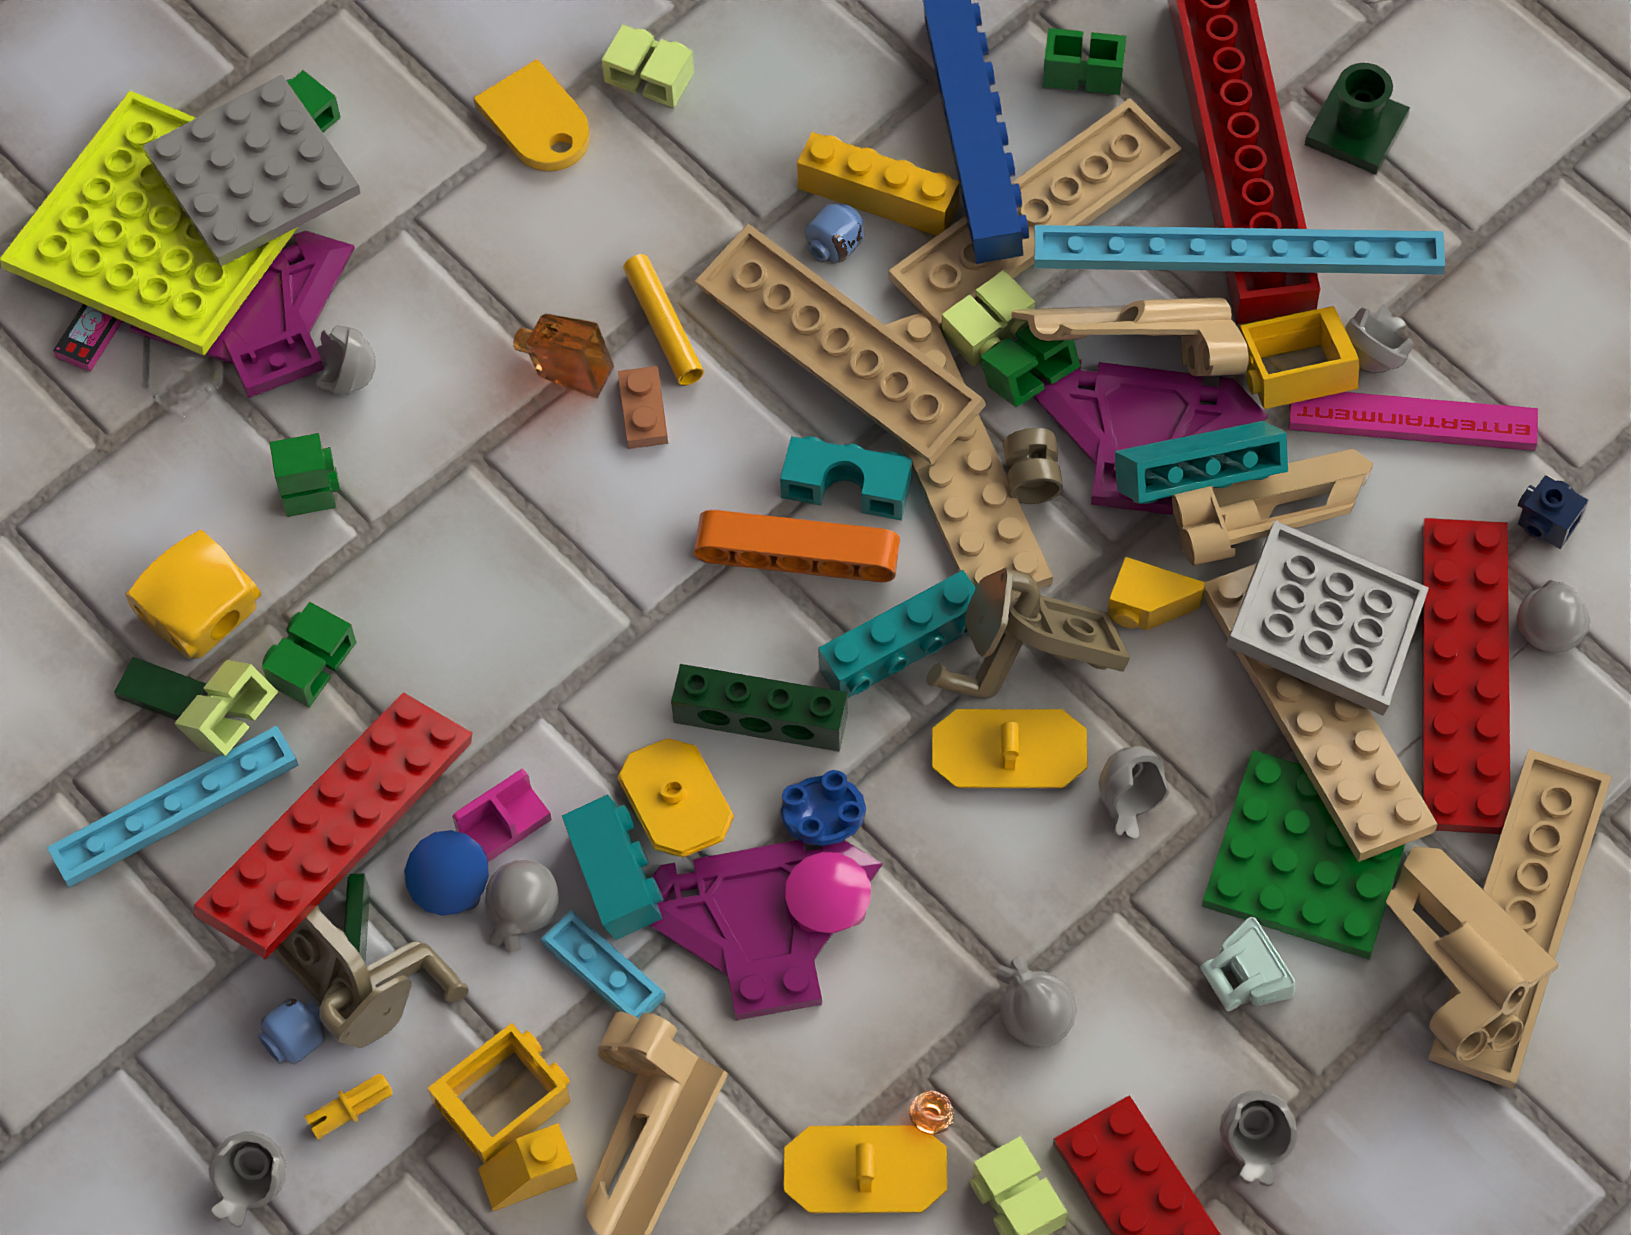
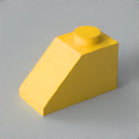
[1108,557,1206,631]
[478,1123,578,1212]

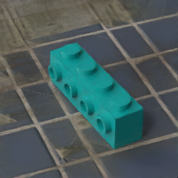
[1114,421,1288,504]
[818,570,976,699]

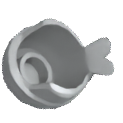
[1345,304,1414,374]
[316,326,376,395]
[1517,580,1590,653]
[1098,746,1169,839]
[485,860,559,953]
[996,956,1076,1048]
[1220,1090,1298,1186]
[208,1131,286,1228]

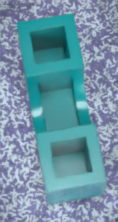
[780,436,912,521]

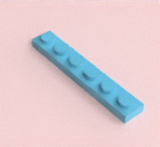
[47,725,298,888]

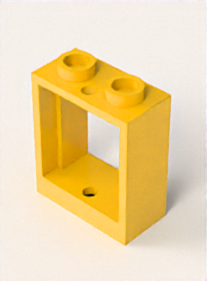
[1240,306,1359,409]
[427,1023,571,1164]

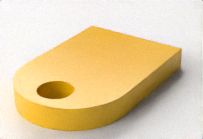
[473,58,590,171]

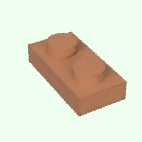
[618,366,668,449]

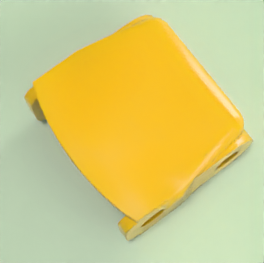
[125,530,261,659]

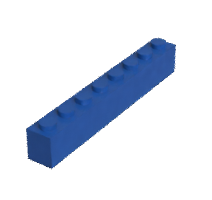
[923,0,1029,264]

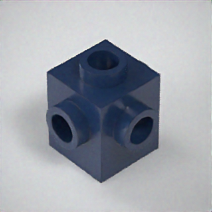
[1517,475,1589,550]

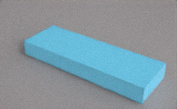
[541,910,666,1018]

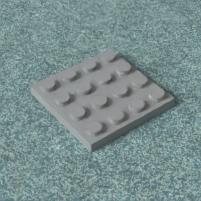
[143,75,361,267]
[1225,521,1429,716]

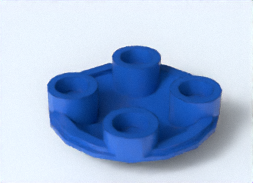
[780,770,866,846]
[404,830,489,916]

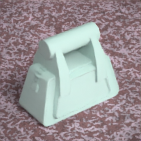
[1200,917,1295,1011]

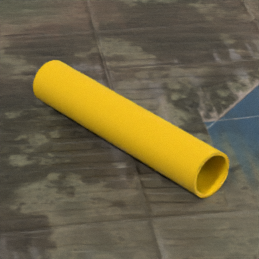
[623,254,704,385]

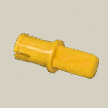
[304,1074,393,1140]

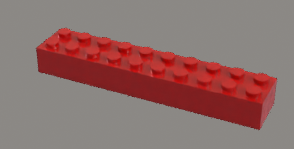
[1167,0,1320,324]

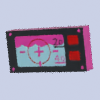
[53,304,123,372]

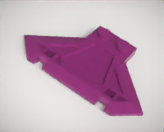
[130,230,355,398]
[1033,359,1268,515]
[648,840,882,1021]

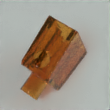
[513,313,615,398]

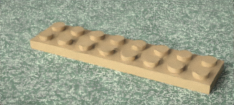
[888,98,1182,331]
[695,223,986,465]
[885,312,1053,593]
[1203,563,1437,862]
[1428,749,1612,1090]

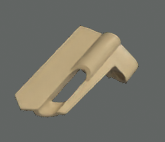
[1012,297,1249,376]
[1172,449,1374,566]
[1386,847,1559,1062]
[585,1011,728,1235]

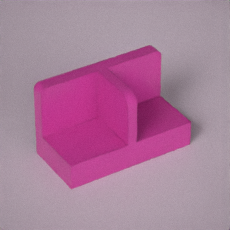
[452,769,552,862]

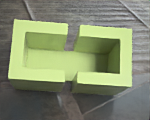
[602,24,694,108]
[942,270,1035,367]
[174,660,278,756]
[970,1136,1067,1235]

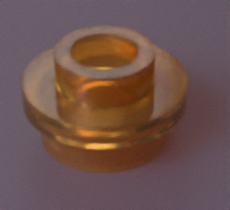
[909,1091,954,1134]

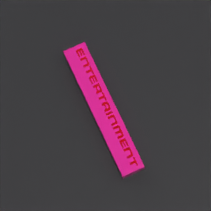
[1288,392,1538,451]

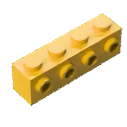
[797,132,960,236]

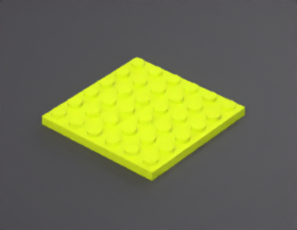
[0,91,299,356]

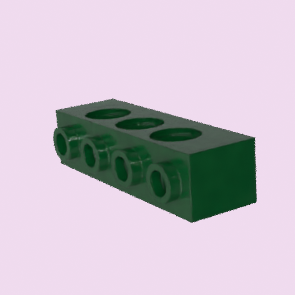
[671,664,848,752]

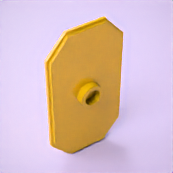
[932,709,1088,788]
[617,738,734,858]
[784,1125,947,1213]

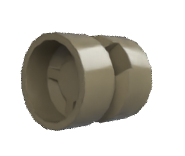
[1003,428,1063,504]

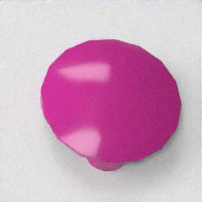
[785,852,871,933]

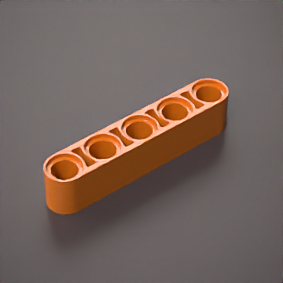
[693,510,901,582]

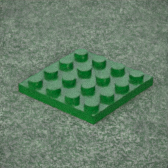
[1202,750,1405,960]

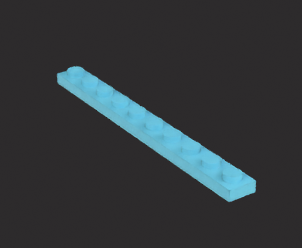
[1034,225,1445,275]

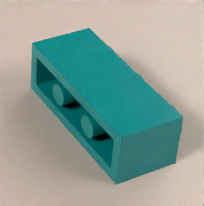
[562,794,663,940]

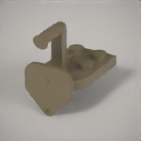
[926,568,1130,699]
[272,905,469,1048]

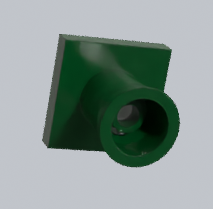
[1304,63,1410,175]

